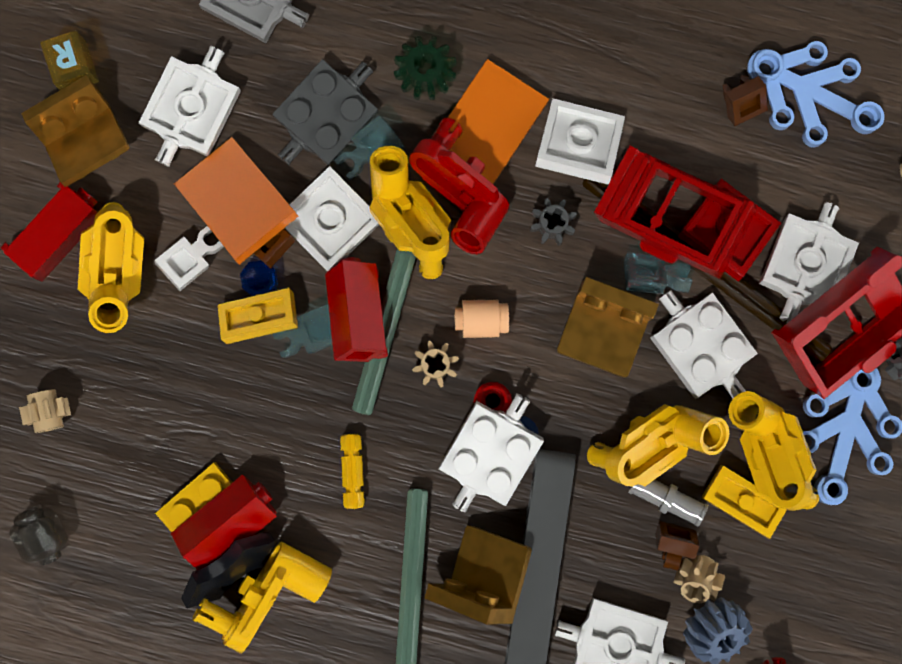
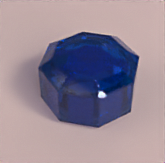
[240,260,278,296]

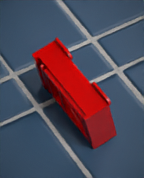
[594,146,757,279]
[771,247,902,399]

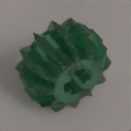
[394,36,456,100]

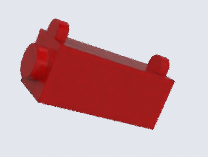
[0,182,99,282]
[325,257,388,362]
[171,474,277,570]

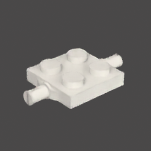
[139,46,241,167]
[759,202,859,323]
[650,290,758,399]
[439,393,544,512]
[554,598,685,664]

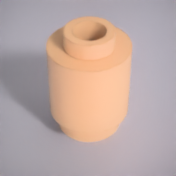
[454,299,509,338]

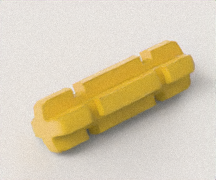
[340,434,364,509]

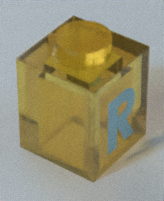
[40,30,99,90]

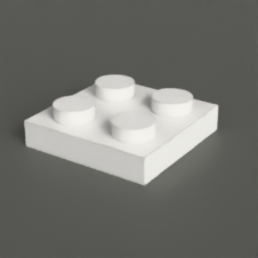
[535,98,625,185]
[285,166,379,272]

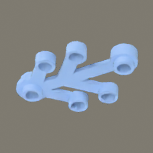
[747,41,884,147]
[803,368,902,505]

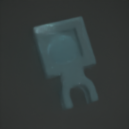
[334,115,405,180]
[624,252,692,294]
[273,304,333,358]

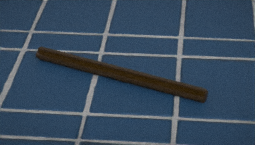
[582,179,832,363]

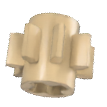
[412,341,459,388]
[19,389,71,433]
[674,555,725,603]

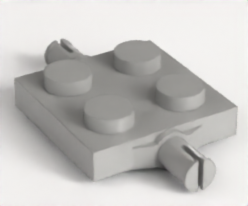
[199,0,309,43]

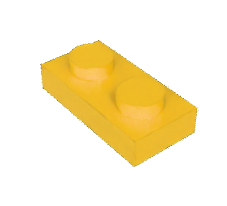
[218,288,298,344]
[155,462,233,532]
[701,465,787,539]

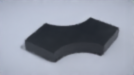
[181,532,275,609]

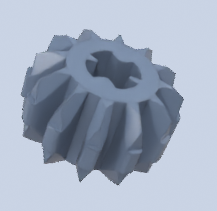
[683,597,753,664]

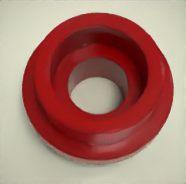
[474,382,512,412]

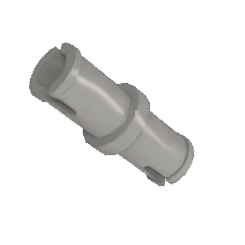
[628,480,709,527]

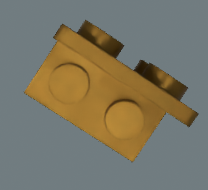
[21,75,130,187]
[557,277,659,378]
[424,526,532,625]

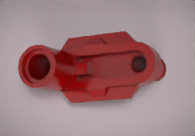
[409,118,509,255]

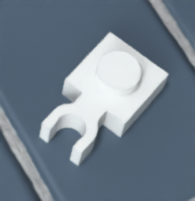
[155,226,224,291]

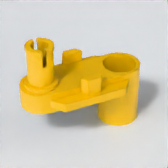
[369,146,451,279]
[78,202,144,333]
[728,391,820,511]
[587,404,730,487]
[192,542,332,653]

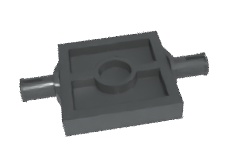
[272,59,378,166]

